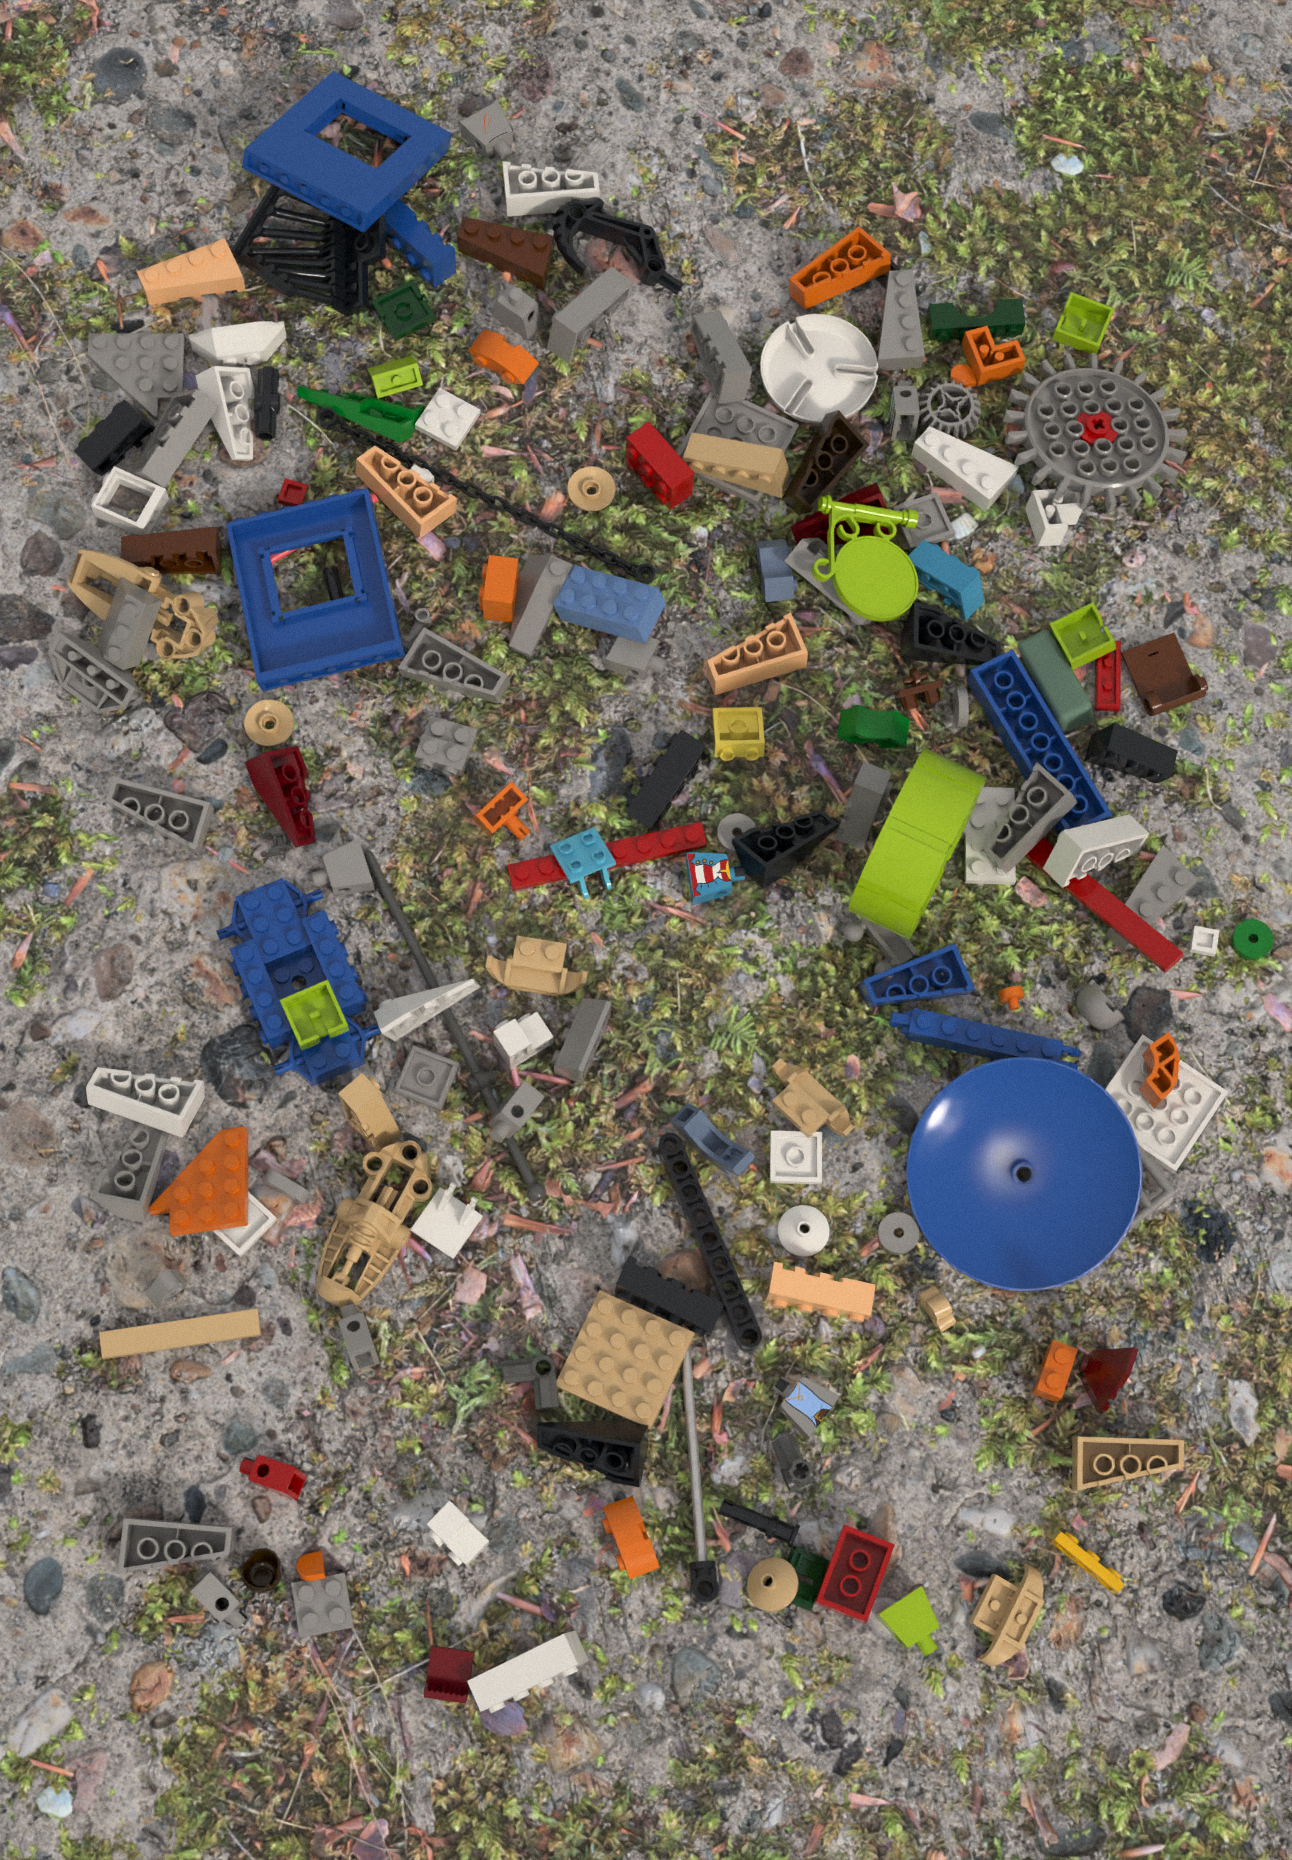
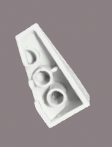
[195,366,255,461]
[374,979,481,1041]

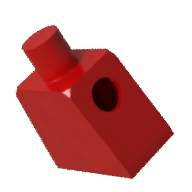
[239,1455,307,1501]

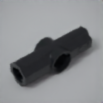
[254,366,280,441]

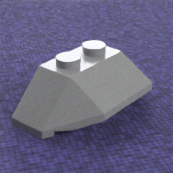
[48,631,137,714]

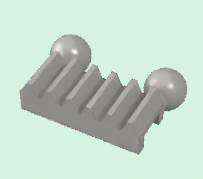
[843,918,918,981]

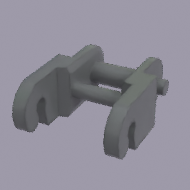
[257,828,293,857]

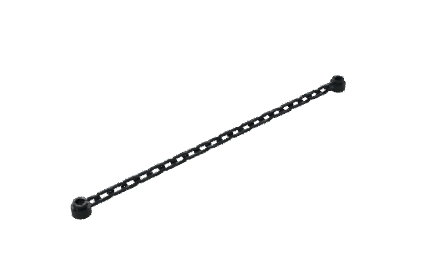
[317,408,655,585]

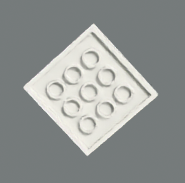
[1105,1034,1228,1174]

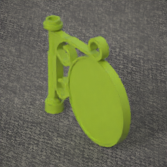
[811,495,919,621]

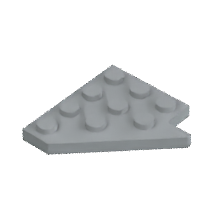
[88,333,185,420]

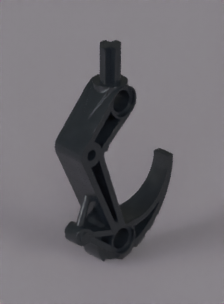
[553,198,684,295]

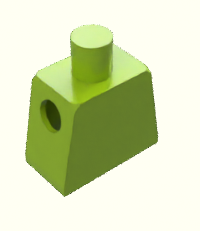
[876,1586,939,1657]

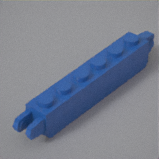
[889,1008,1081,1069]

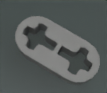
[262,1168,310,1205]

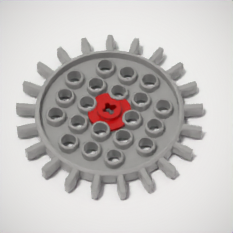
[1003,353,1188,512]

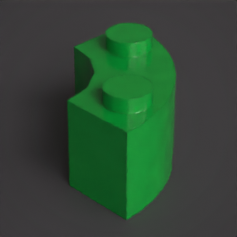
[837,705,910,748]

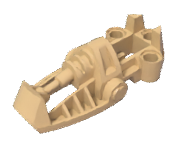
[67,548,219,660]
[316,1141,433,1307]

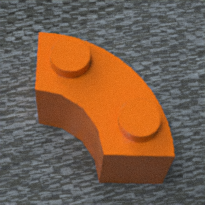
[468,330,539,385]
[1139,1032,1180,1109]
[601,1495,660,1579]

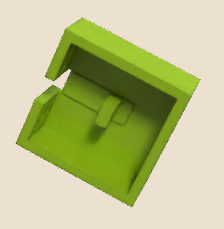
[1052,292,1115,354]
[1049,602,1116,670]
[280,980,349,1051]

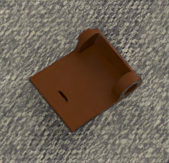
[1121,632,1208,717]

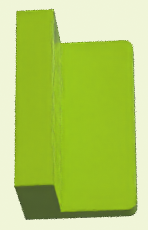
[367,356,423,398]

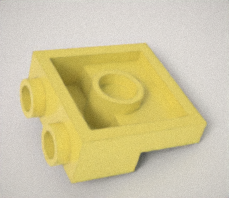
[712,707,765,761]

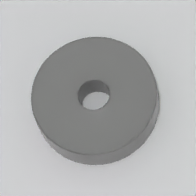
[953,688,969,728]
[717,813,756,854]
[877,1212,920,1255]

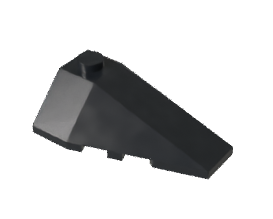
[900,602,1001,665]
[732,810,839,889]
[537,1421,648,1487]

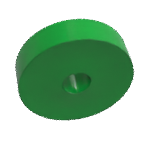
[1231,919,1273,960]

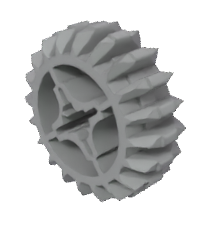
[919,378,982,439]

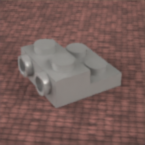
[415,715,478,777]

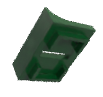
[787,1546,830,1612]

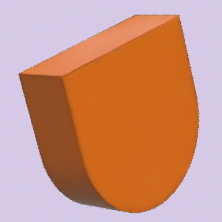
[950,364,977,388]
[296,1551,326,1581]

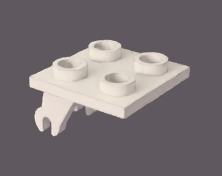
[410,1182,483,1259]

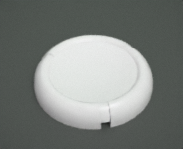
[760,314,878,425]

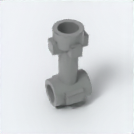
[402,608,432,652]

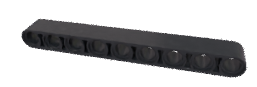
[658,1132,762,1352]

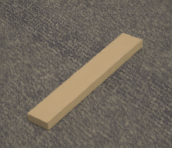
[99,1308,262,1360]

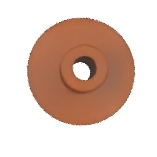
[998,986,1025,1011]

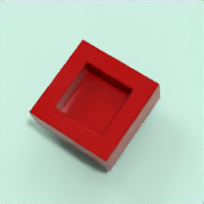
[278,478,309,507]

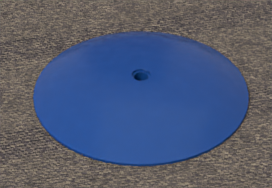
[906,1057,1142,1291]

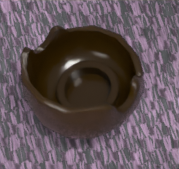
[241,1548,282,1593]

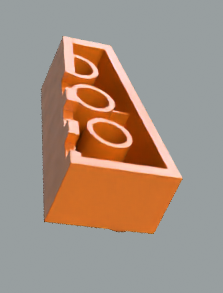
[789,226,891,310]

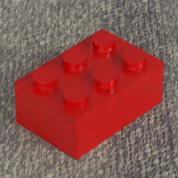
[625,421,695,510]
[814,1524,895,1624]

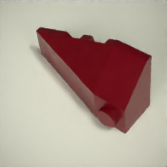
[791,482,897,545]
[245,746,316,848]
[1079,1347,1139,1414]

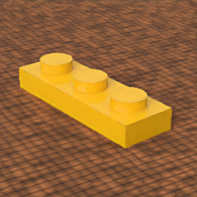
[1050,1531,1125,1594]

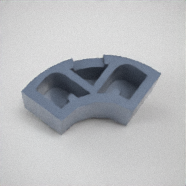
[756,539,798,602]

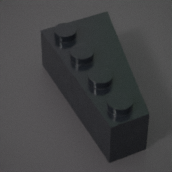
[615,1255,724,1338]

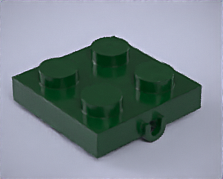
[371,280,436,342]

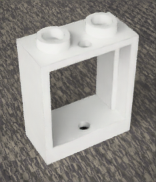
[91,466,169,535]

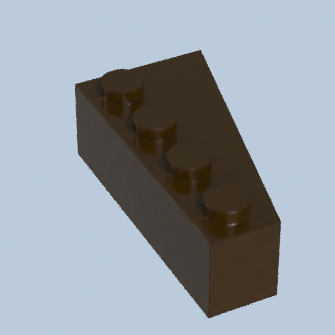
[783,410,870,515]

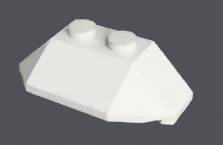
[189,321,287,367]

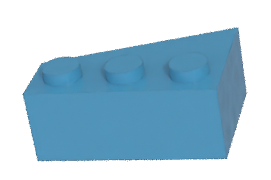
[908,540,984,621]

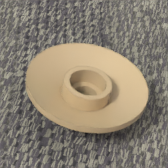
[568,466,616,511]
[244,699,294,747]
[747,1557,799,1612]

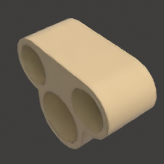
[917,1285,956,1333]

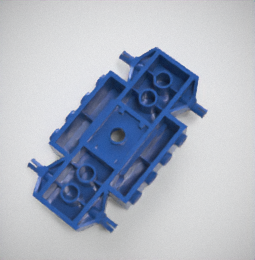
[216,878,382,1086]

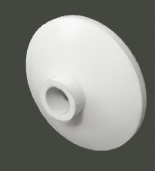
[778,1205,829,1257]

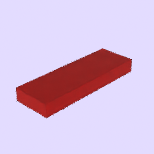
[1095,641,1121,712]

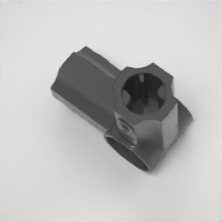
[503,1355,559,1410]
[771,1433,815,1492]

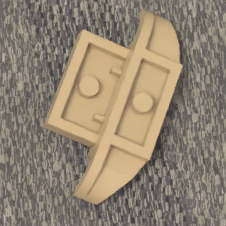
[485,936,588,997]
[772,1058,854,1139]
[969,1563,1044,1666]

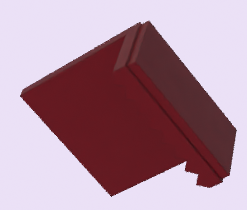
[423,1645,475,1704]

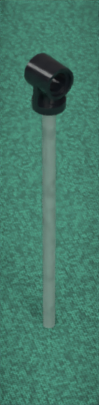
[681,1347,719,1605]

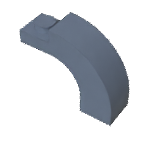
[670,1103,755,1176]

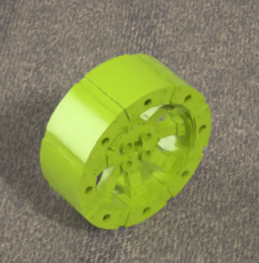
[848,748,987,939]

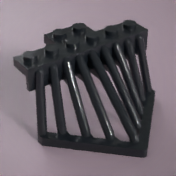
[231,184,386,317]

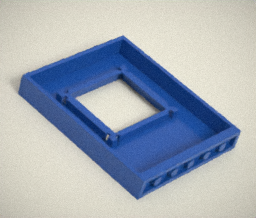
[242,71,452,232]
[226,488,406,691]

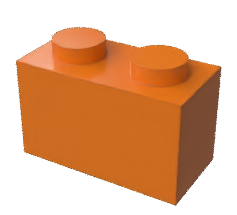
[1032,1340,1078,1403]

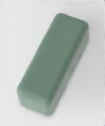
[1018,630,1095,732]

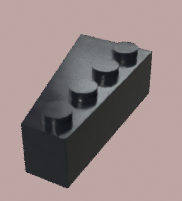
[625,729,710,831]

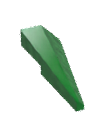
[297,385,424,443]

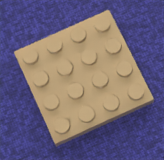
[557,1290,695,1431]

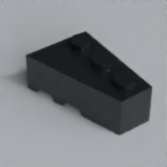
[74,399,156,476]
[1084,723,1178,783]

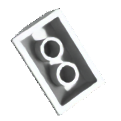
[98,577,163,670]
[551,998,612,1084]

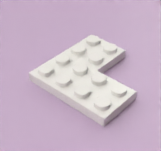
[962,787,1016,885]

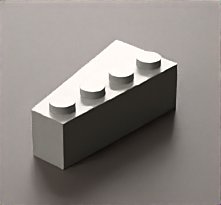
[131,389,218,488]
[106,777,214,856]
[1105,845,1198,952]

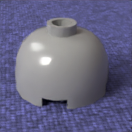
[1076,979,1125,1030]

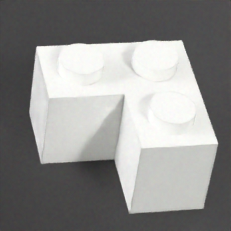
[1025,488,1083,547]
[493,1012,554,1070]
[427,1500,489,1567]

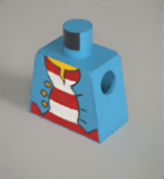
[685,852,745,905]

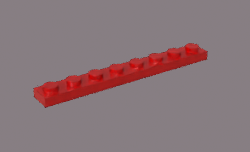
[507,822,707,891]

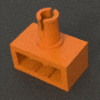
[472,781,531,841]

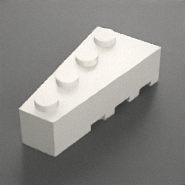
[1043,814,1149,888]
[86,1067,205,1138]
[467,1630,589,1713]

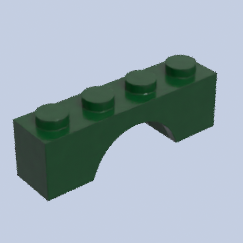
[926,298,1026,342]

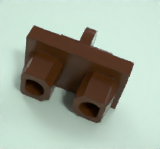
[894,668,942,711]

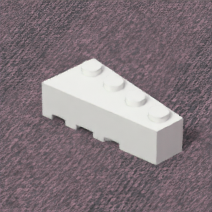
[502,161,600,217]
[911,426,1019,512]

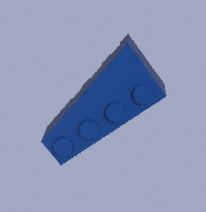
[383,199,456,288]
[858,943,975,1008]

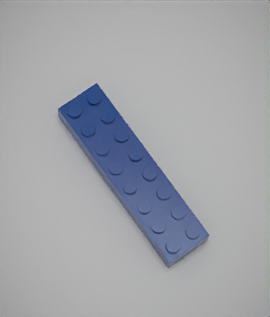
[966,649,1112,835]

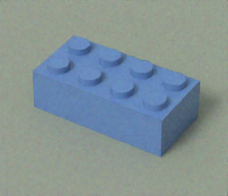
[553,565,666,644]

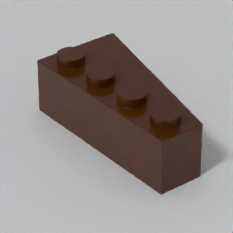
[457,216,554,291]
[120,526,222,574]

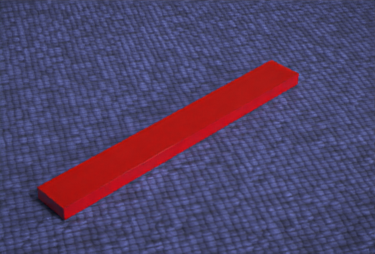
[1025,838,1183,973]

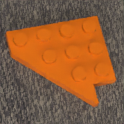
[149,1126,249,1236]

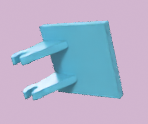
[550,827,616,900]

